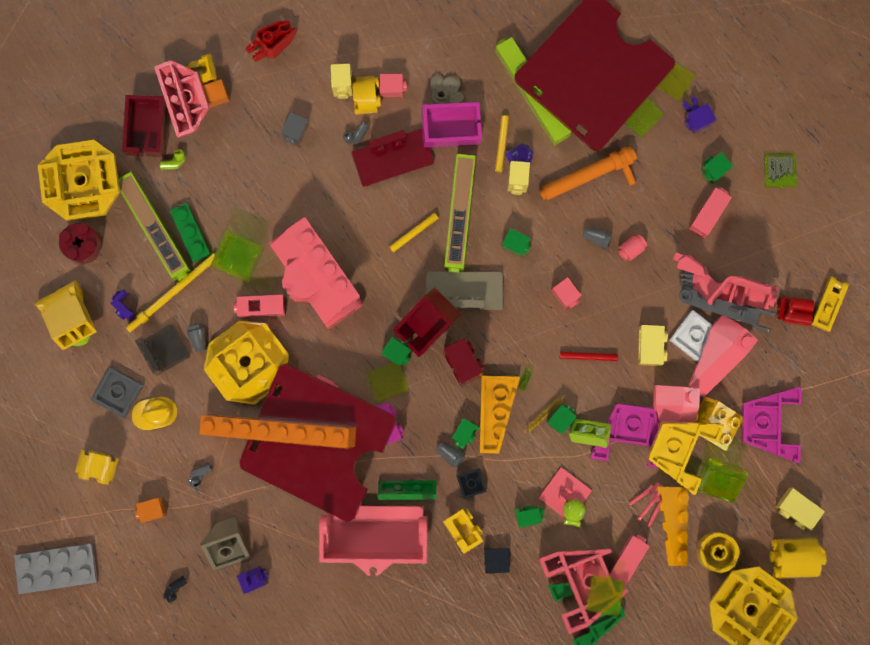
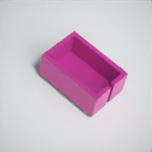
[421,102,482,148]

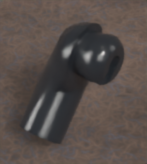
[163,576,187,603]

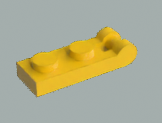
[811,276,849,332]

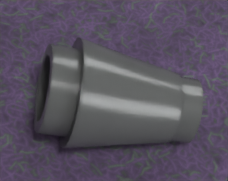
[583,227,612,248]
[186,323,207,352]
[436,441,466,468]

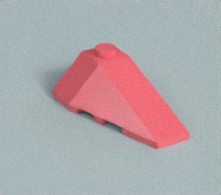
[688,315,758,398]
[653,385,700,429]

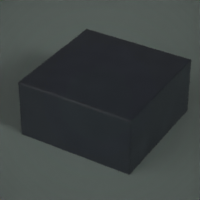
[456,469,487,499]
[484,548,510,574]

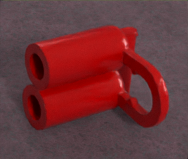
[777,297,814,326]

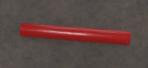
[560,351,618,361]

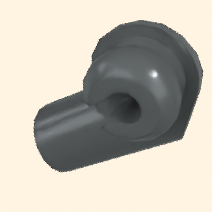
[189,463,212,489]

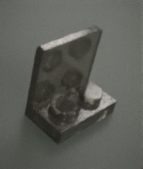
[135,324,190,376]

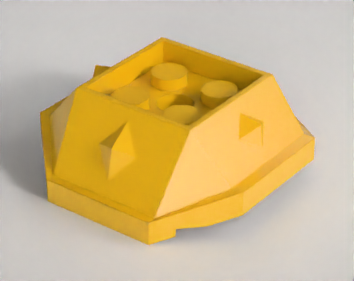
[37,140,120,221]
[203,321,289,405]
[709,566,798,645]

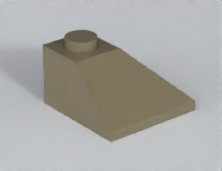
[200,517,250,571]

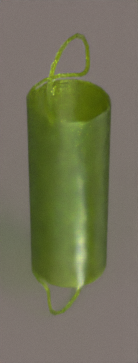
[518,366,533,395]

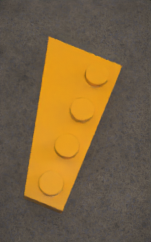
[480,376,520,454]
[657,487,689,566]

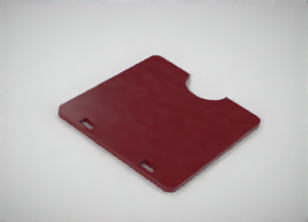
[514,0,675,151]
[239,364,396,522]

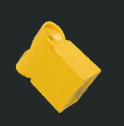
[34,280,97,350]

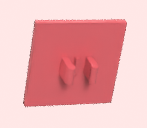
[539,467,592,518]

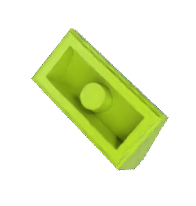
[569,418,612,448]

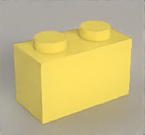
[331,64,353,99]
[507,161,530,195]
[638,325,668,366]
[775,488,825,531]

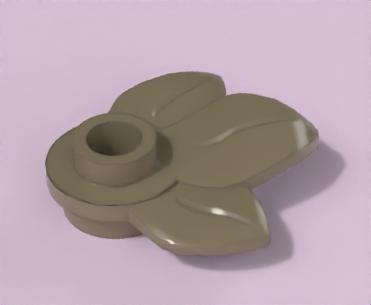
[430,73,464,104]

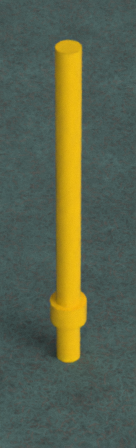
[125,253,218,333]

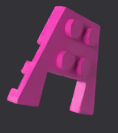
[742,387,802,463]
[590,403,659,468]

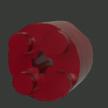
[59,223,102,264]

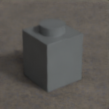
[281,112,309,144]

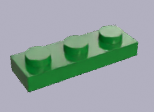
[170,203,211,263]
[378,480,436,500]

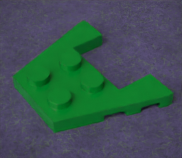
[548,583,625,645]

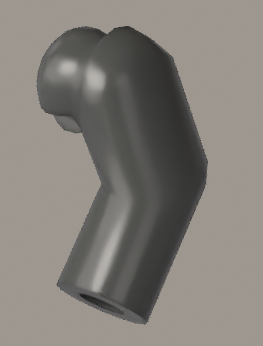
[343,122,369,144]

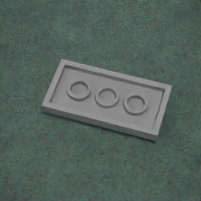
[14,543,98,594]

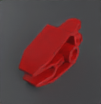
[245,20,296,62]

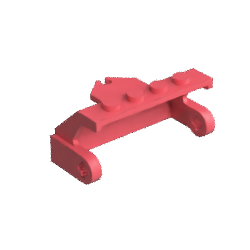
[269,217,364,330]
[319,505,427,576]

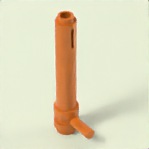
[539,146,637,200]

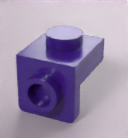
[110,289,136,321]

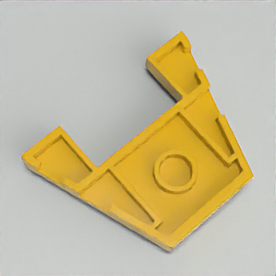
[647,422,724,495]

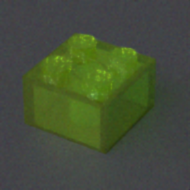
[210,231,264,283]

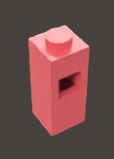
[689,187,732,238]
[234,295,285,318]
[608,534,650,586]

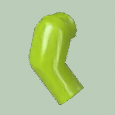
[160,149,186,170]

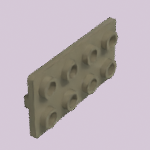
[426,272,503,310]

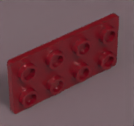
[351,129,434,187]

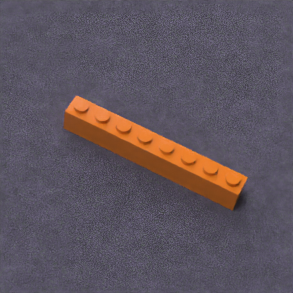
[200,414,356,448]

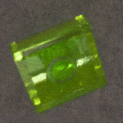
[697,458,747,503]

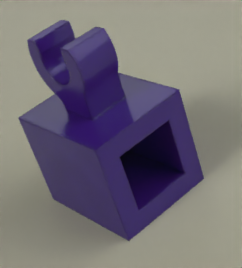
[682,97,717,134]
[237,566,269,594]

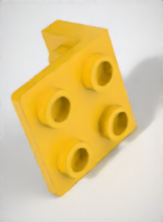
[695,396,742,451]

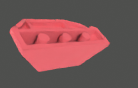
[154,60,210,138]

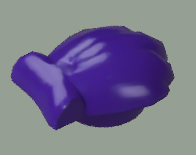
[505,144,533,164]

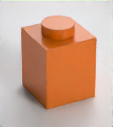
[202,79,230,108]
[134,498,166,523]

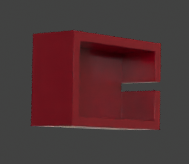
[122,95,167,157]
[393,287,462,357]
[443,338,484,387]

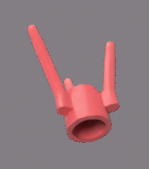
[629,482,664,527]

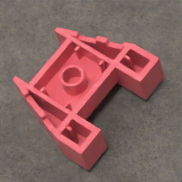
[539,549,628,635]

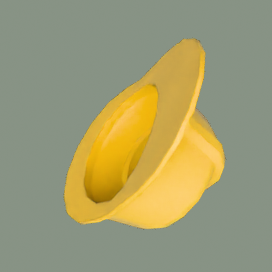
[132,397,177,430]

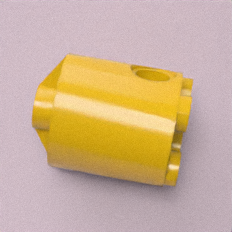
[769,538,826,578]

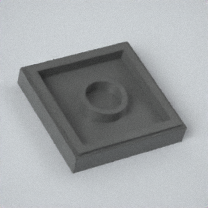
[91,367,144,418]

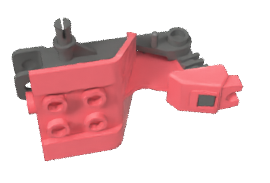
[673,252,780,332]

